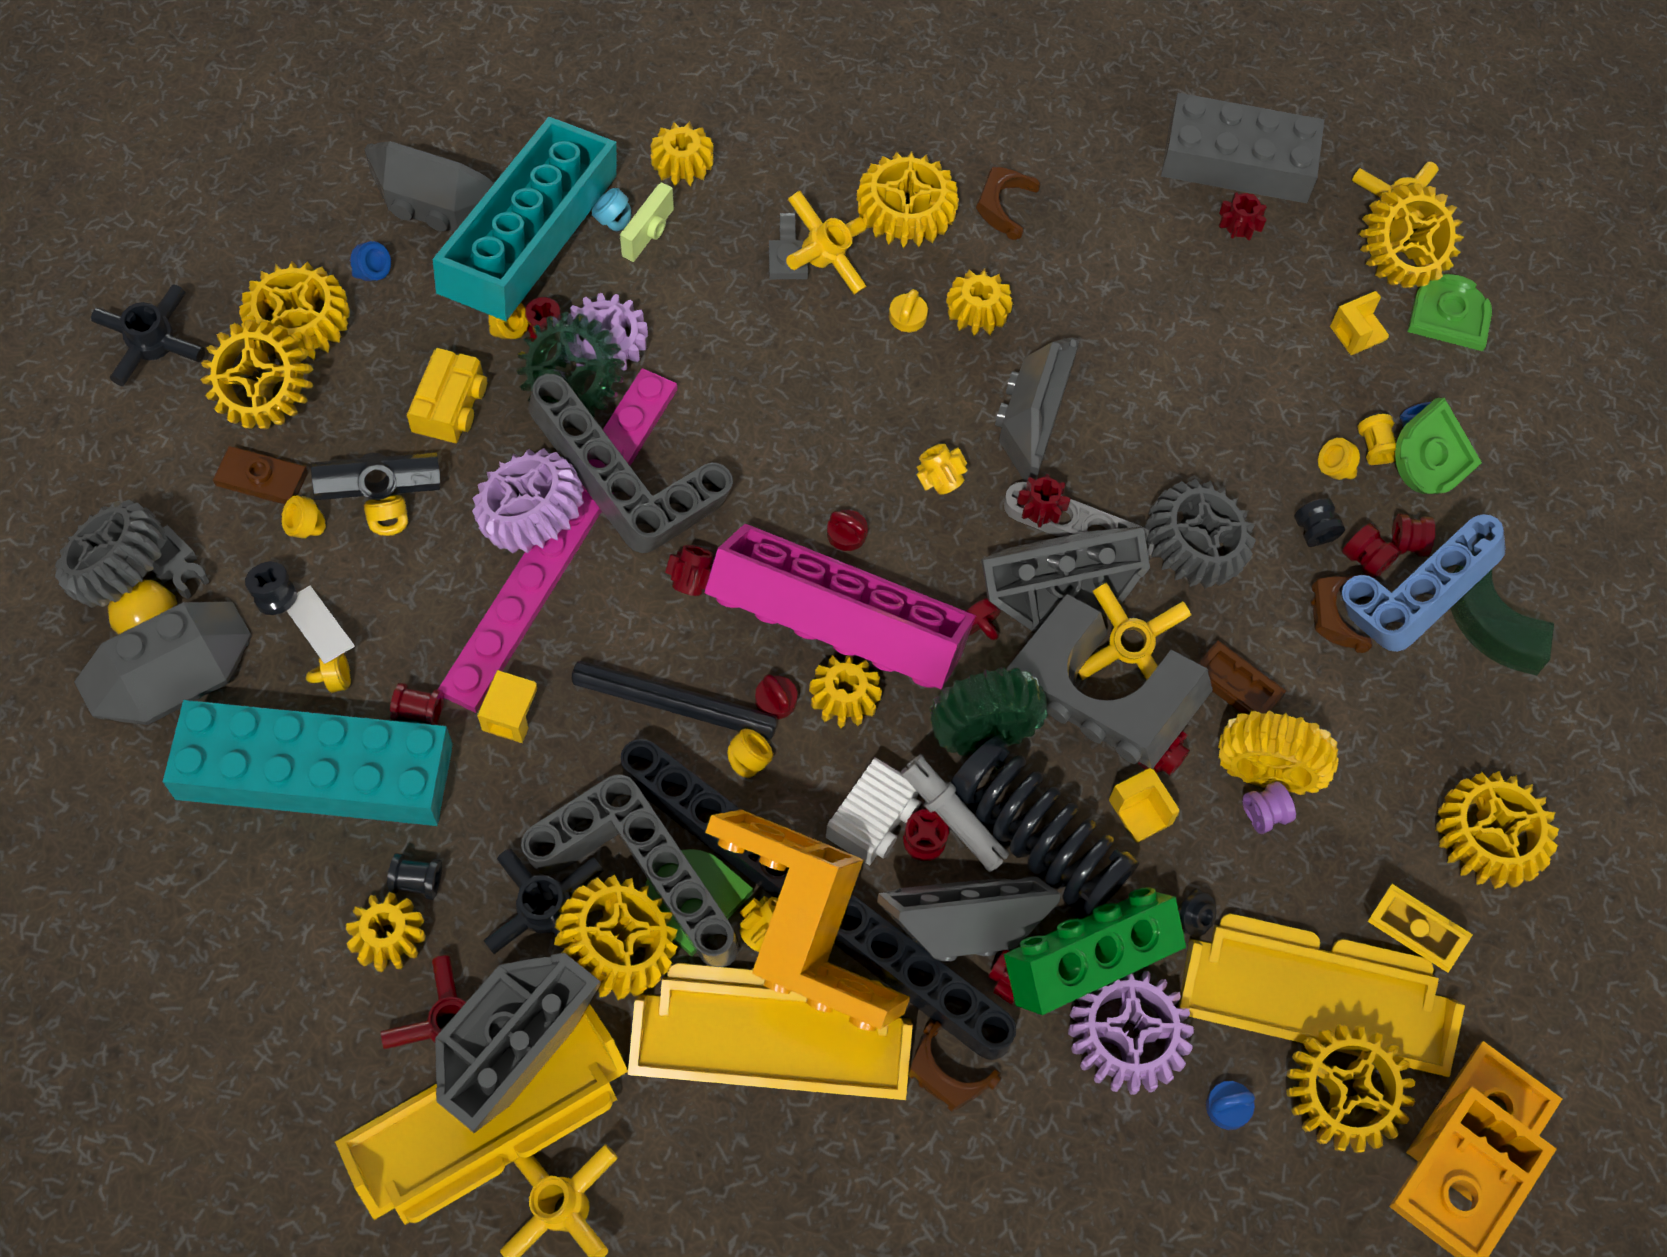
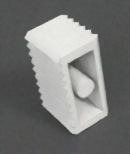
[826,757,921,866]

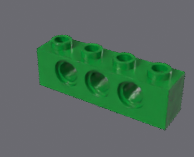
[1004,887,1186,1015]

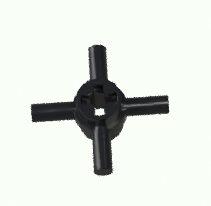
[91,284,205,386]
[483,848,604,954]

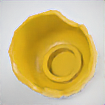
[108,580,178,634]

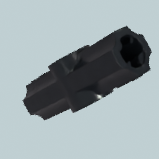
[310,453,440,500]

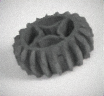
[1145,478,1256,589]
[55,500,166,608]

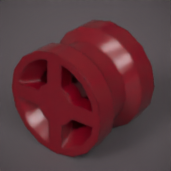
[1392,514,1435,557]
[903,809,949,861]

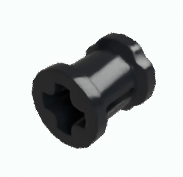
[387,853,442,900]

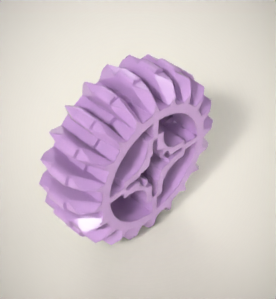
[472,448,584,554]
[1068,971,1194,1095]

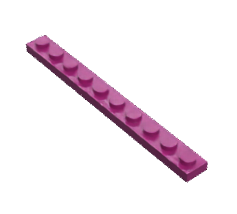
[438,368,677,713]

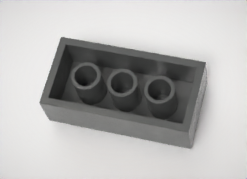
[1161,93,1325,204]

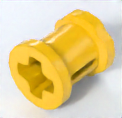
[1358,414,1396,465]

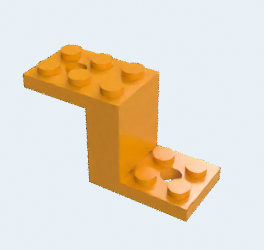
[705,810,910,1031]
[1389,1041,1562,1257]

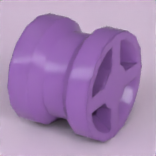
[1242,781,1296,834]

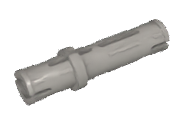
[900,755,1009,872]

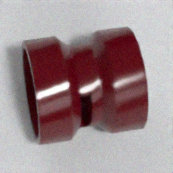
[1342,523,1401,579]

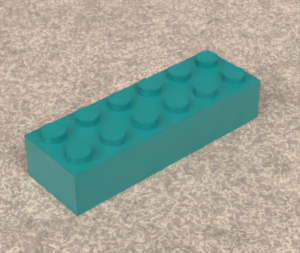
[432,117,617,321]
[163,700,453,826]

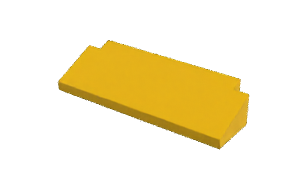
[1178,913,1465,1077]
[628,963,913,1100]
[335,1003,628,1225]

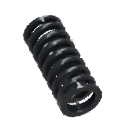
[951,735,1140,919]

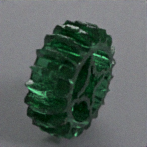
[516,312,625,418]
[930,667,1048,756]

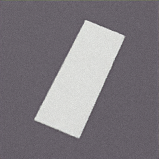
[286,586,355,664]

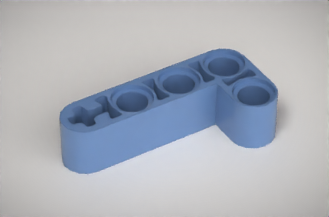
[1342,514,1506,652]

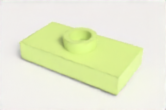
[620,182,674,262]

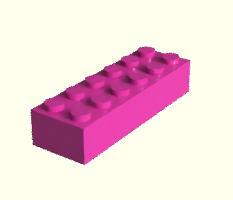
[705,524,976,689]

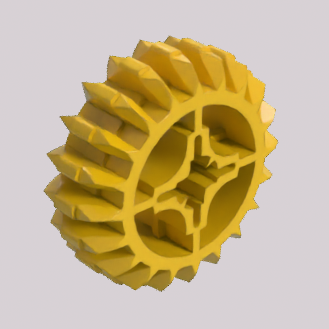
[856,151,959,248]
[1358,183,1464,288]
[239,261,350,362]
[200,319,314,429]
[1218,711,1339,795]
[1435,771,1559,889]
[554,875,678,1000]
[1286,1024,1415,1153]

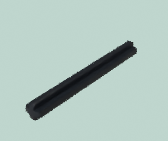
[571,661,778,739]

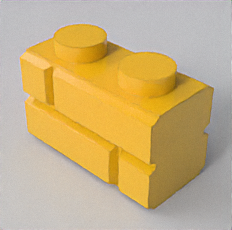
[407,348,487,443]
[1368,884,1473,973]

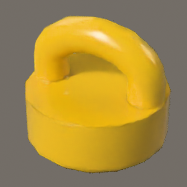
[889,289,928,332]
[489,303,529,339]
[1318,438,1360,480]
[364,495,408,536]
[281,496,326,538]
[306,653,351,693]
[727,729,773,778]

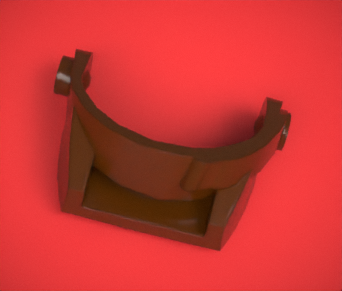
[976,167,1040,240]
[1311,575,1372,653]
[908,1021,1002,1112]

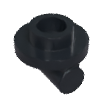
[1178,888,1216,937]

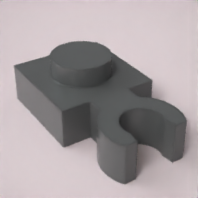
[151,525,209,599]

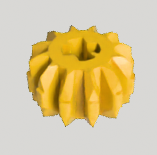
[651,121,713,187]
[946,268,1013,336]
[809,655,882,728]
[346,892,426,972]

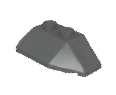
[364,141,494,232]
[995,337,1080,482]
[981,527,1150,632]
[74,602,252,725]
[877,876,1060,961]
[435,953,601,1133]

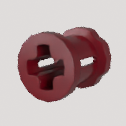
[525,297,562,347]
[390,683,444,725]

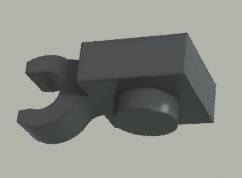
[769,213,808,280]

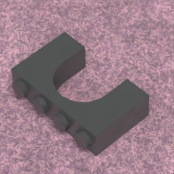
[1006,594,1213,769]

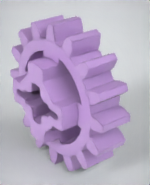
[561,293,648,375]

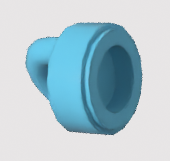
[592,188,632,231]

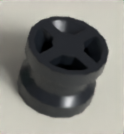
[1294,498,1345,547]
[245,561,297,615]

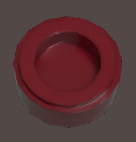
[827,510,868,551]
[966,598,1001,640]
[755,674,798,719]

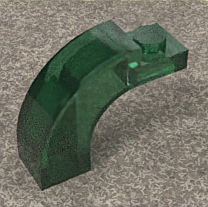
[1450,540,1554,676]

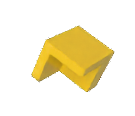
[1330,291,1389,355]
[477,670,537,743]
[1109,768,1179,842]

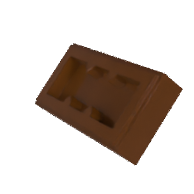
[213,446,308,505]
[1198,641,1286,715]

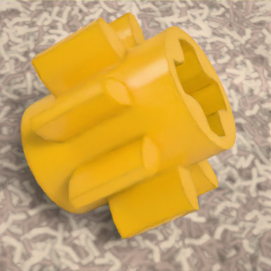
[916,444,967,494]
[740,896,778,952]

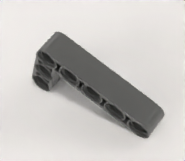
[529,374,733,553]
[521,775,739,967]

